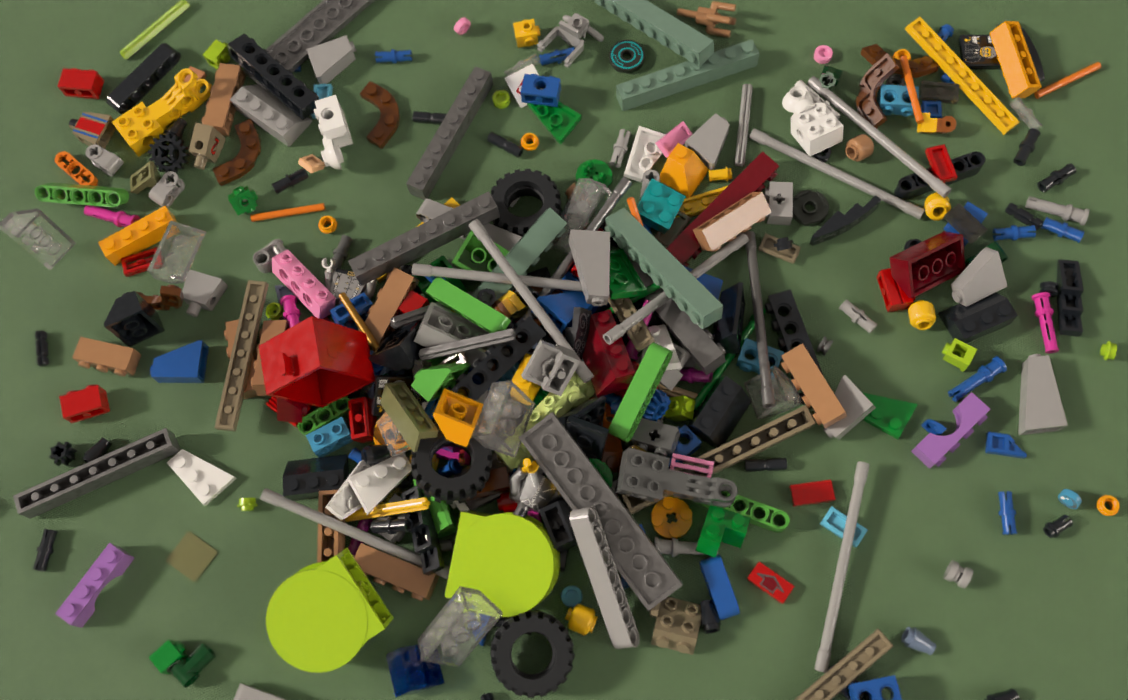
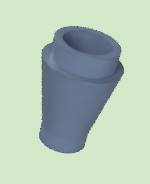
[901,627,936,655]

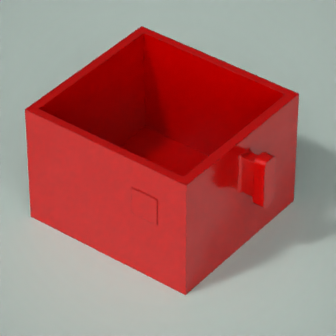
[259,316,375,408]

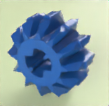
[642,388,671,422]

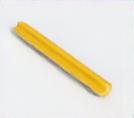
[345,497,430,522]

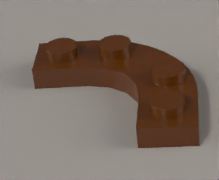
[860,44,939,78]
[856,53,899,128]
[360,81,400,149]
[213,119,261,186]
[137,285,184,311]

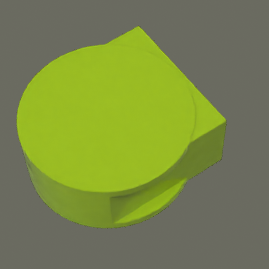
[444,510,560,617]
[266,548,394,673]

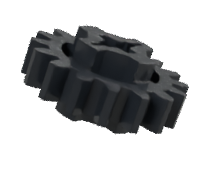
[148,134,190,173]

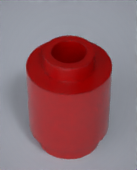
[497,492,518,513]

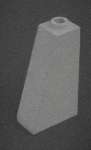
[569,229,610,306]
[1018,354,1067,435]

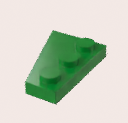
[527,102,582,145]
[609,250,647,299]
[862,392,918,440]

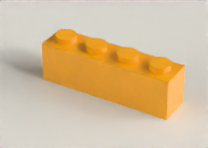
[989,21,1042,99]
[98,206,181,266]

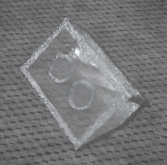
[147,220,206,284]
[471,380,535,457]

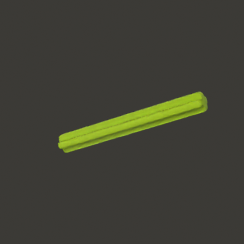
[119,0,190,60]

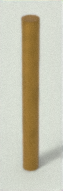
[338,292,379,351]

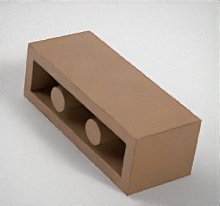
[72,337,141,377]

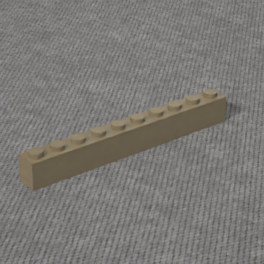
[620,405,815,515]

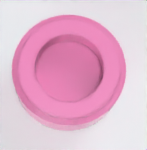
[454,17,471,35]
[814,45,833,64]

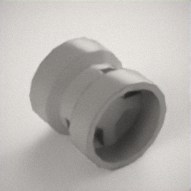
[943,560,974,589]

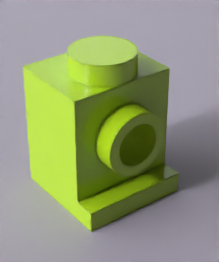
[203,40,231,70]
[941,338,977,372]
[663,395,696,422]

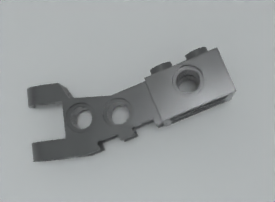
[615,448,737,508]

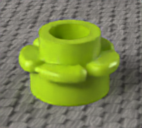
[266,302,284,320]
[1100,341,1117,360]
[237,498,258,512]

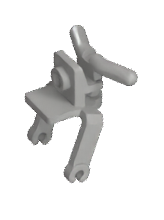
[537,13,604,68]

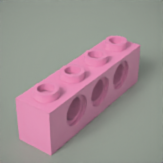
[272,249,336,319]

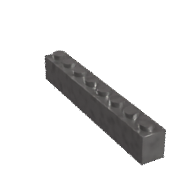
[406,66,493,200]
[348,191,500,286]
[623,250,726,376]
[13,428,180,519]

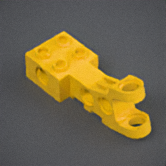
[112,68,212,157]

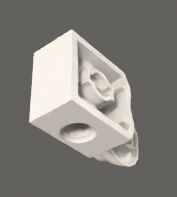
[782,86,844,156]
[314,95,353,170]

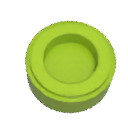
[492,90,511,109]

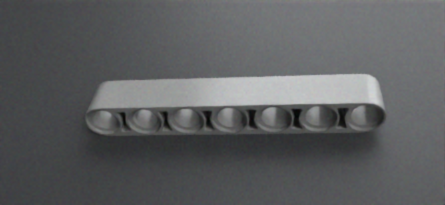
[416,199,522,251]
[570,506,639,649]

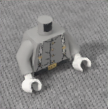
[322,258,379,306]

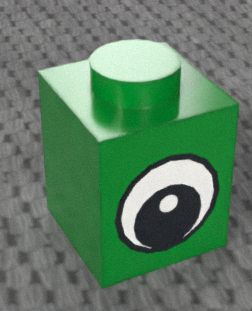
[148,639,188,675]

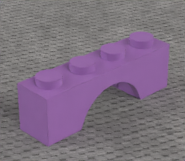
[911,392,990,469]
[55,543,135,628]

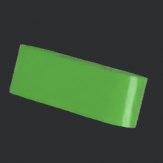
[298,396,350,438]

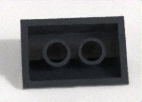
[712,282,746,354]
[104,290,165,347]
[938,292,1018,344]
[369,320,427,371]
[687,375,751,449]
[283,454,349,501]

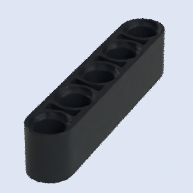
[106,43,181,115]
[894,151,985,200]

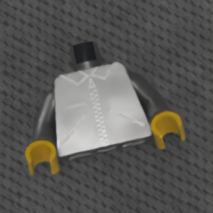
[509,458,563,518]

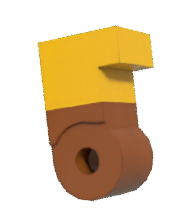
[917,113,957,134]
[490,290,525,318]

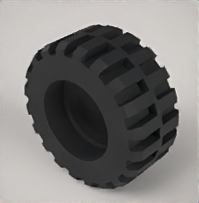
[491,168,562,237]
[411,422,492,504]
[490,610,575,698]

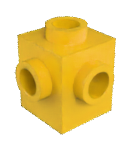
[513,19,541,48]

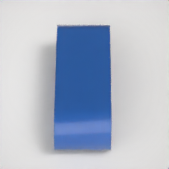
[699,555,740,620]

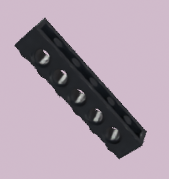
[228,33,319,120]
[764,289,824,409]
[438,316,546,402]

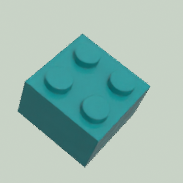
[637,178,686,234]

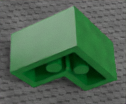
[695,505,751,558]

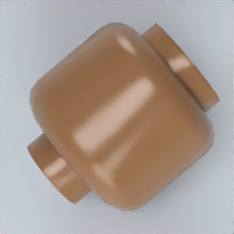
[845,134,874,162]

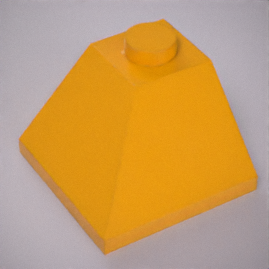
[659,143,709,198]
[433,388,484,447]

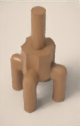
[677,1,736,38]

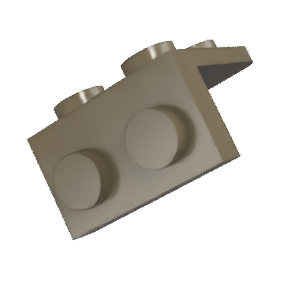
[651,597,701,655]

